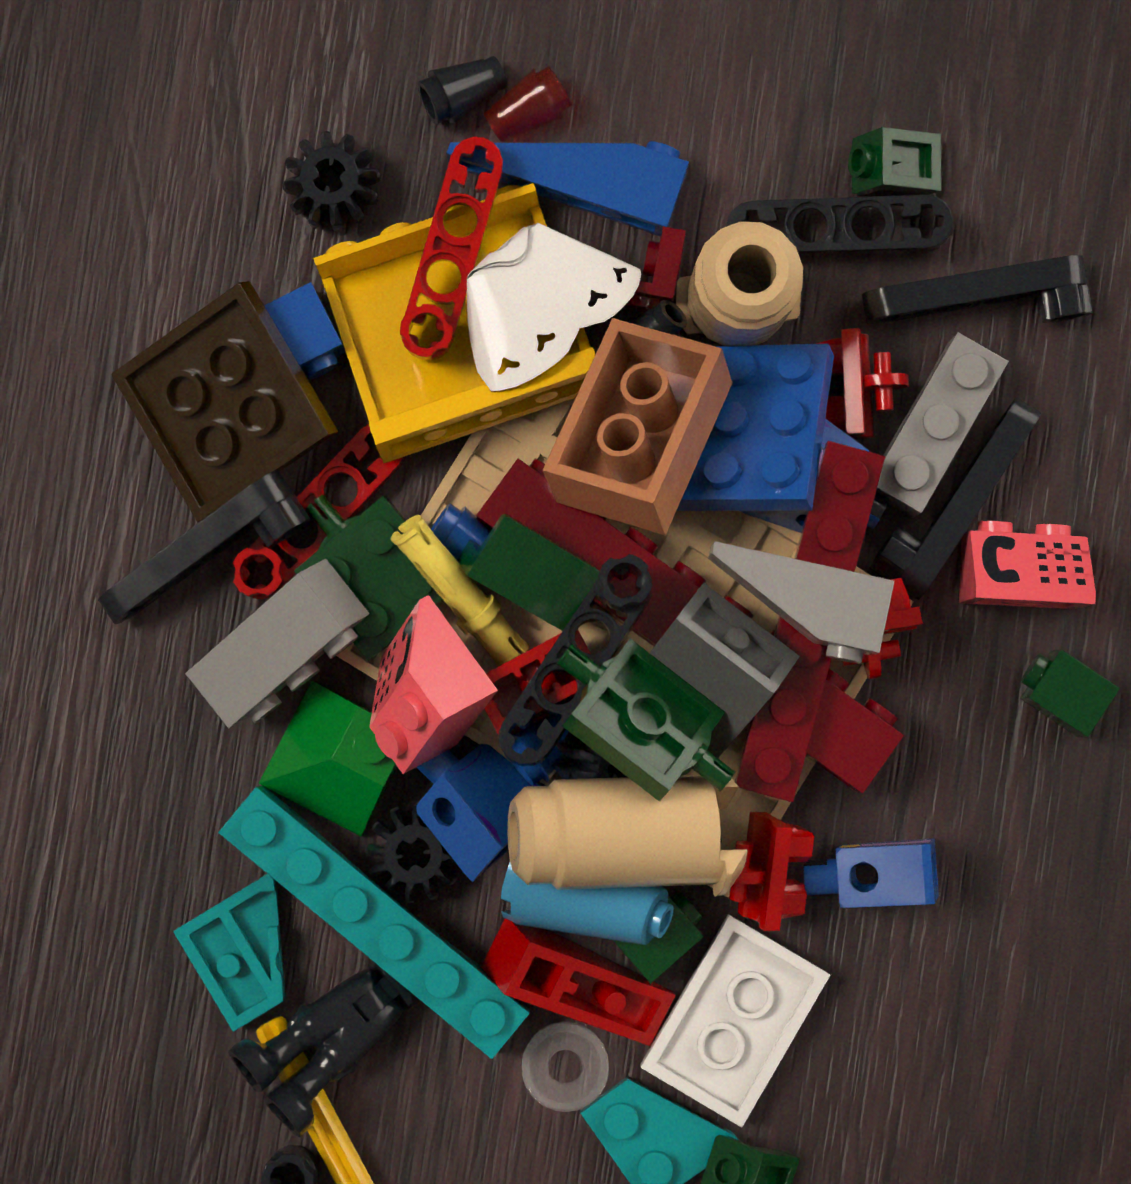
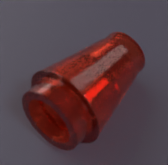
[484,66,573,142]

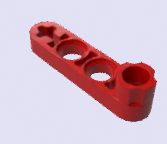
[400,136,503,361]
[232,424,406,601]

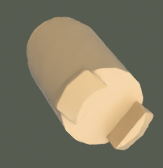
[676,222,803,346]
[508,776,747,896]

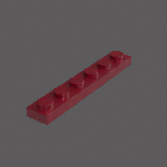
[735,441,885,803]

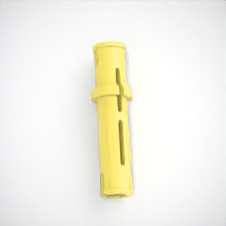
[391,515,529,666]

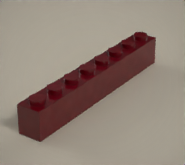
[476,458,904,793]

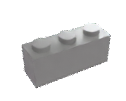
[876,332,1009,518]
[185,558,369,729]

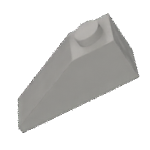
[708,541,895,664]

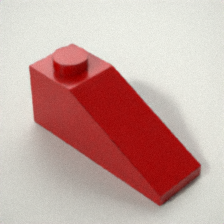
[481,919,676,1046]

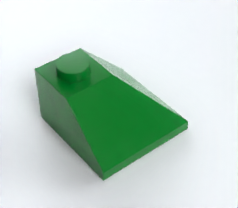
[258,681,397,837]

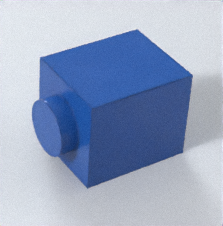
[264,282,346,379]

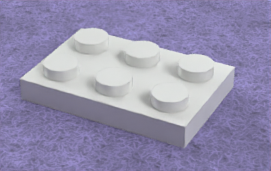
[640,914,830,1127]

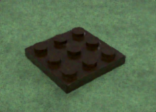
[111,281,338,523]

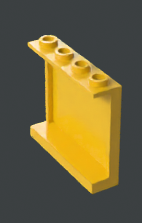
[313,183,596,463]

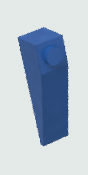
[446,141,689,236]

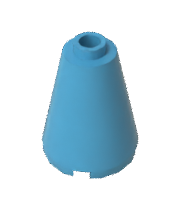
[501,863,674,945]

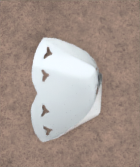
[467,222,641,391]

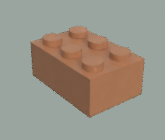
[542,318,732,535]

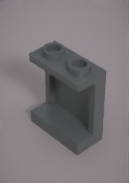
[650,583,800,758]

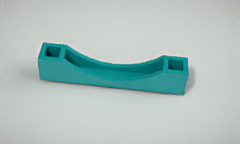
[218,786,531,1059]

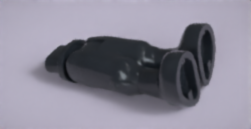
[228,961,414,1138]

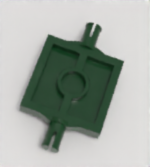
[294,494,443,661]
[556,638,736,802]

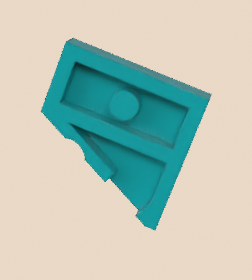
[173,874,286,1032]
[580,1076,739,1184]

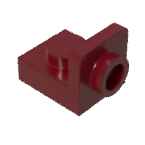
[617,226,686,312]

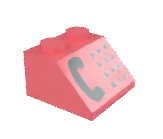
[959,521,1096,609]
[369,595,498,774]

